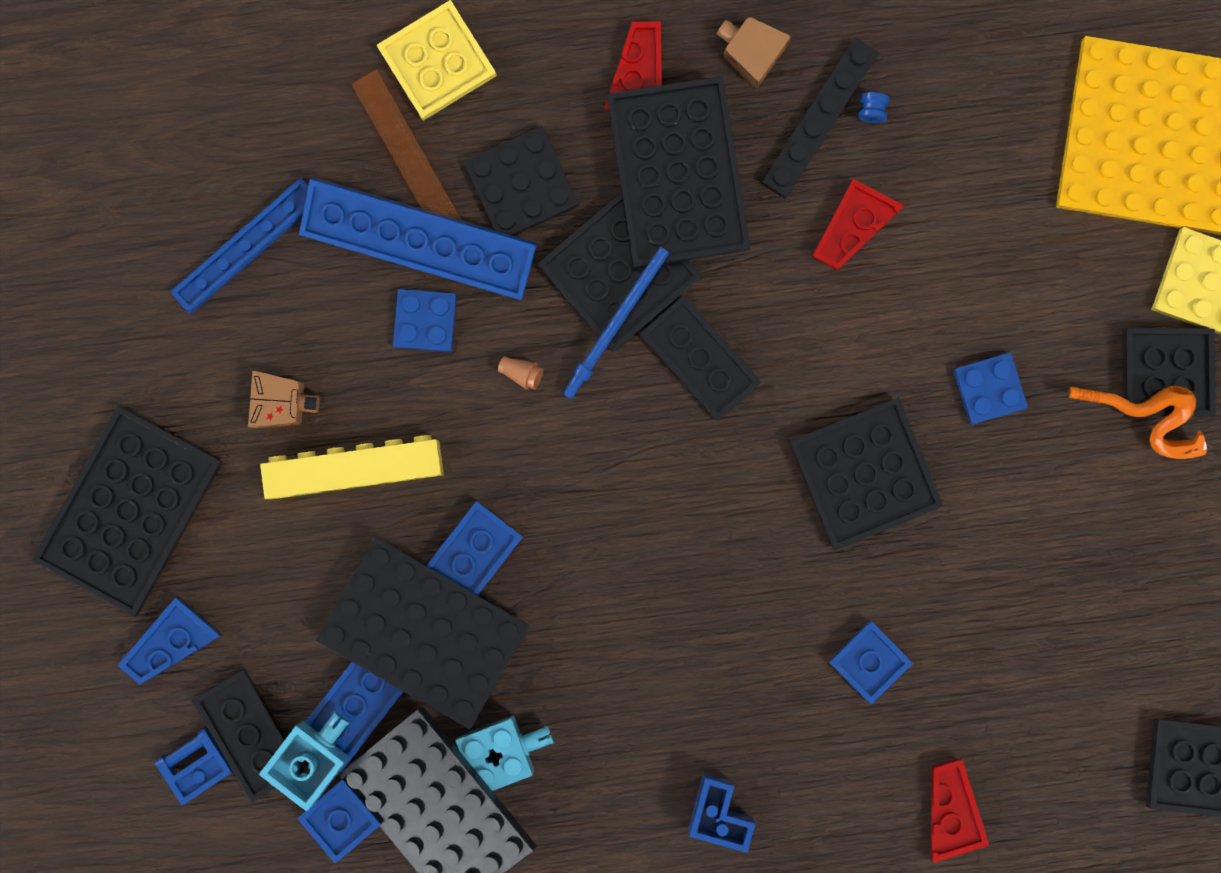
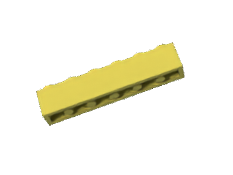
[260,435,444,499]

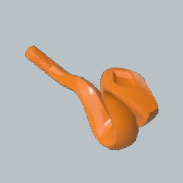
[1068,386,1207,459]

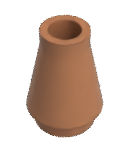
[498,356,543,390]

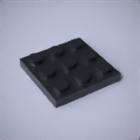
[463,126,579,236]
[1123,328,1216,417]
[1146,718,1221,817]

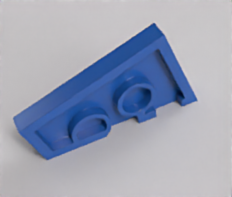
[117,597,222,685]

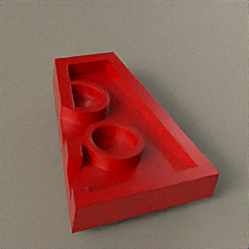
[604,21,662,111]
[812,179,905,270]
[931,758,990,863]

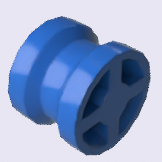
[858,92,890,123]

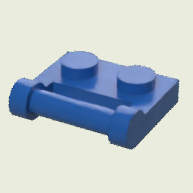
[155,727,233,806]

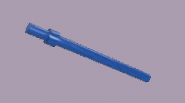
[562,246,670,399]

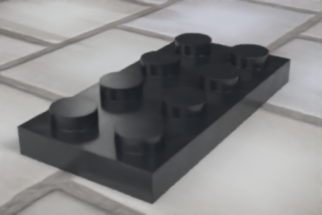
[640,295,761,421]
[192,669,305,803]

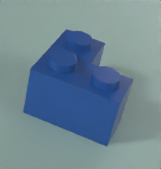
[688,772,755,853]

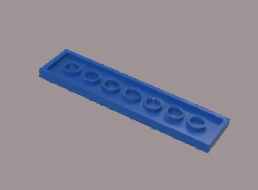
[299,177,537,300]

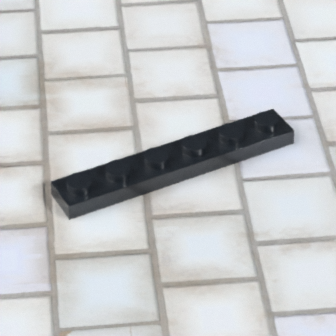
[761,38,879,199]

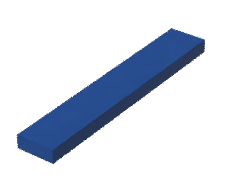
[170,177,309,315]

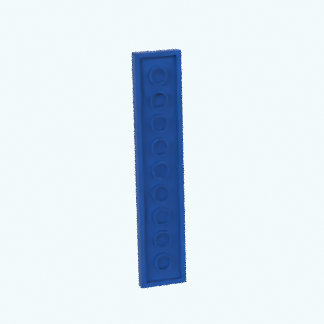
[305,501,523,772]

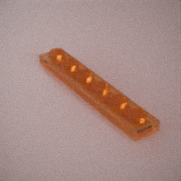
[352,70,461,220]

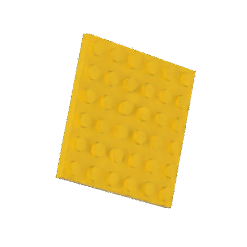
[1056,36,1221,235]

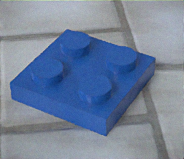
[393,289,457,353]
[953,352,1028,425]
[828,620,913,705]
[297,779,382,864]

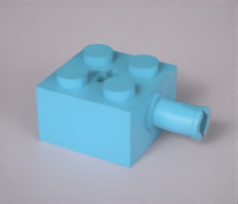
[259,711,350,811]
[455,715,554,791]

